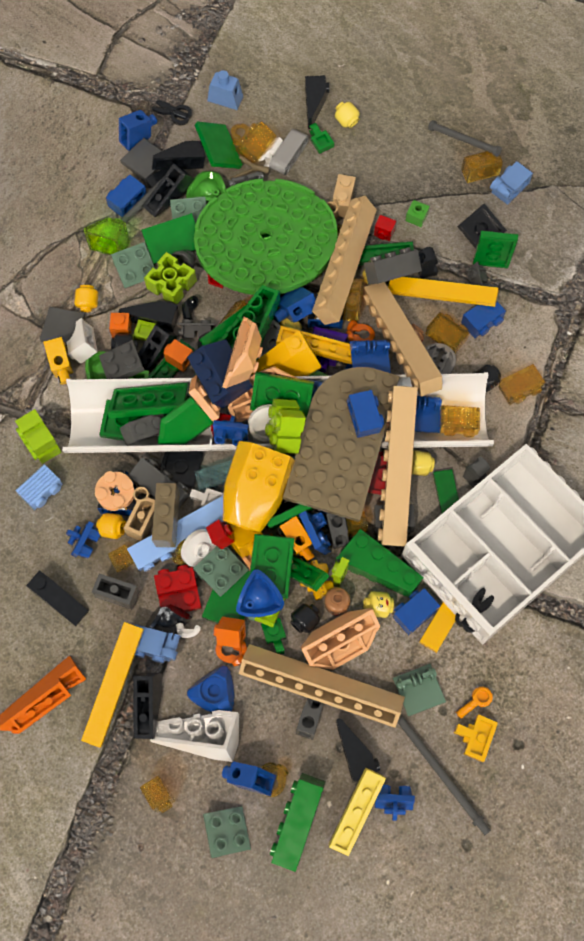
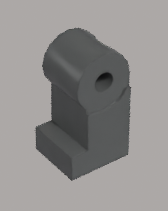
[463,457,490,488]
[325,513,349,549]
[296,698,323,740]

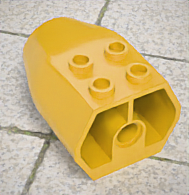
[222,441,295,533]

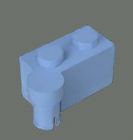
[490,161,533,205]
[135,625,181,663]

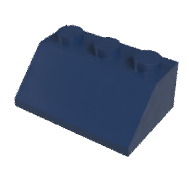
[187,340,253,408]

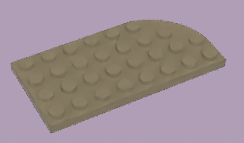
[282,367,400,522]

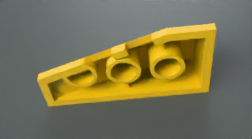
[251,331,322,376]

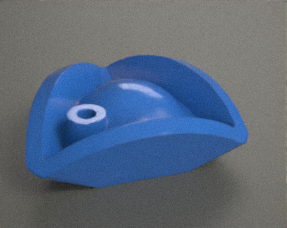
[236,569,284,617]
[187,666,234,712]

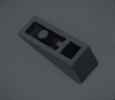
[305,75,329,129]
[152,141,205,170]
[142,164,194,217]
[119,301,179,332]
[139,325,178,374]
[26,570,89,626]
[133,672,162,739]
[336,718,380,783]

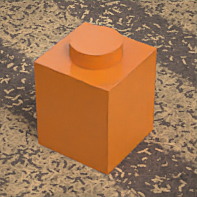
[109,313,132,337]
[164,339,193,372]
[214,617,246,648]

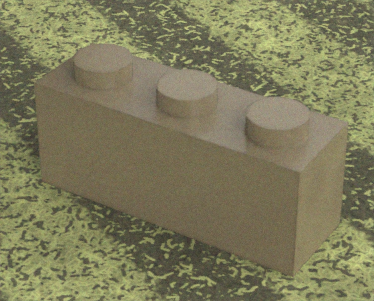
[152,483,180,547]

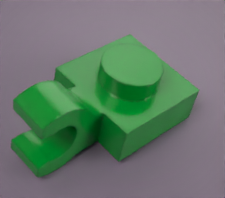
[309,123,334,154]
[261,618,286,655]

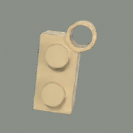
[327,174,356,219]
[123,487,155,541]

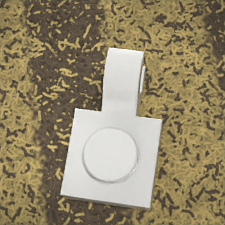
[258,137,283,167]
[189,488,223,507]

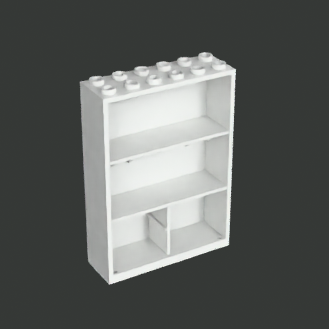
[401,444,584,645]

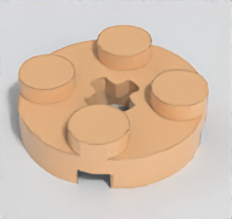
[95,471,135,511]

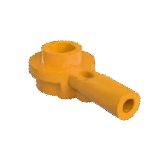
[456,686,493,719]

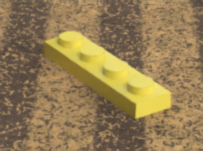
[328,768,386,856]

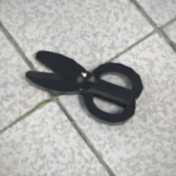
[152,100,192,125]
[455,588,494,633]

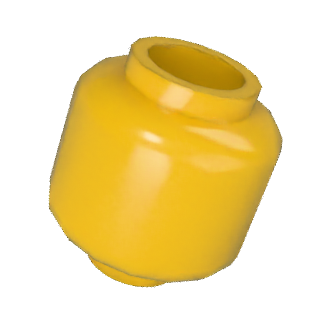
[74,285,98,313]
[96,513,126,539]

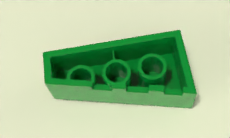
[217,285,281,349]
[335,529,424,598]
[270,773,326,872]

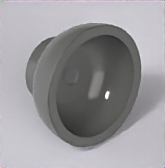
[172,250,196,269]

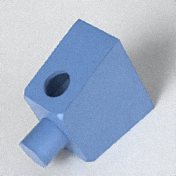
[207,70,243,110]

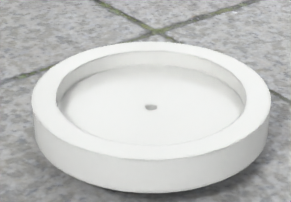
[248,404,272,442]
[181,529,216,567]

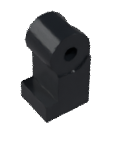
[418,247,438,279]

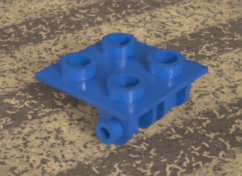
[350,340,391,373]
[414,396,442,433]

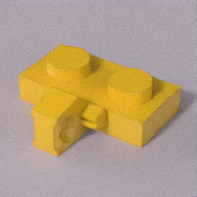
[454,714,498,763]

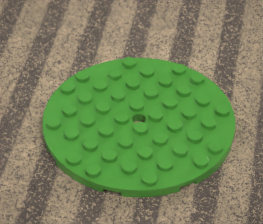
[194,179,338,295]

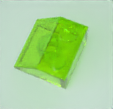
[83,217,130,255]

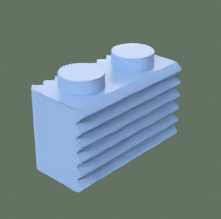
[15,464,63,510]

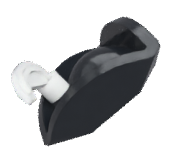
[145,604,200,638]

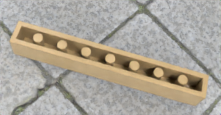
[312,196,377,325]
[362,282,442,396]
[378,386,418,546]
[239,644,405,728]

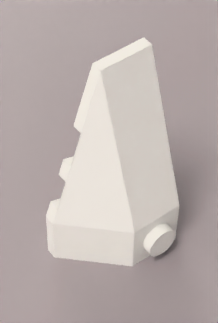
[150,710,239,762]

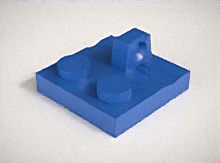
[299,511,332,555]

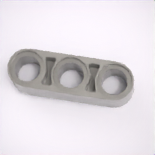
[269,129,309,175]

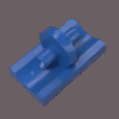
[213,416,249,446]
[66,521,100,559]
[375,785,415,821]

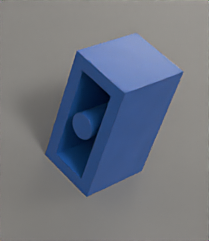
[106,175,147,217]
[461,301,506,338]
[346,390,384,438]
[393,588,440,636]

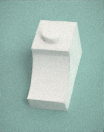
[67,318,98,364]

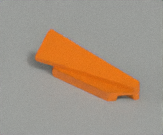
[0,656,86,734]

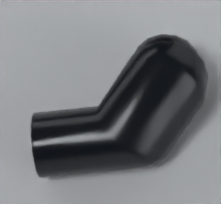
[181,296,199,320]

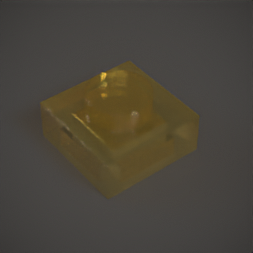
[108,545,135,573]

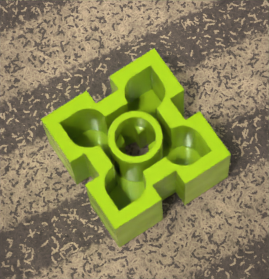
[144,252,197,304]
[265,399,306,454]
[15,409,62,464]

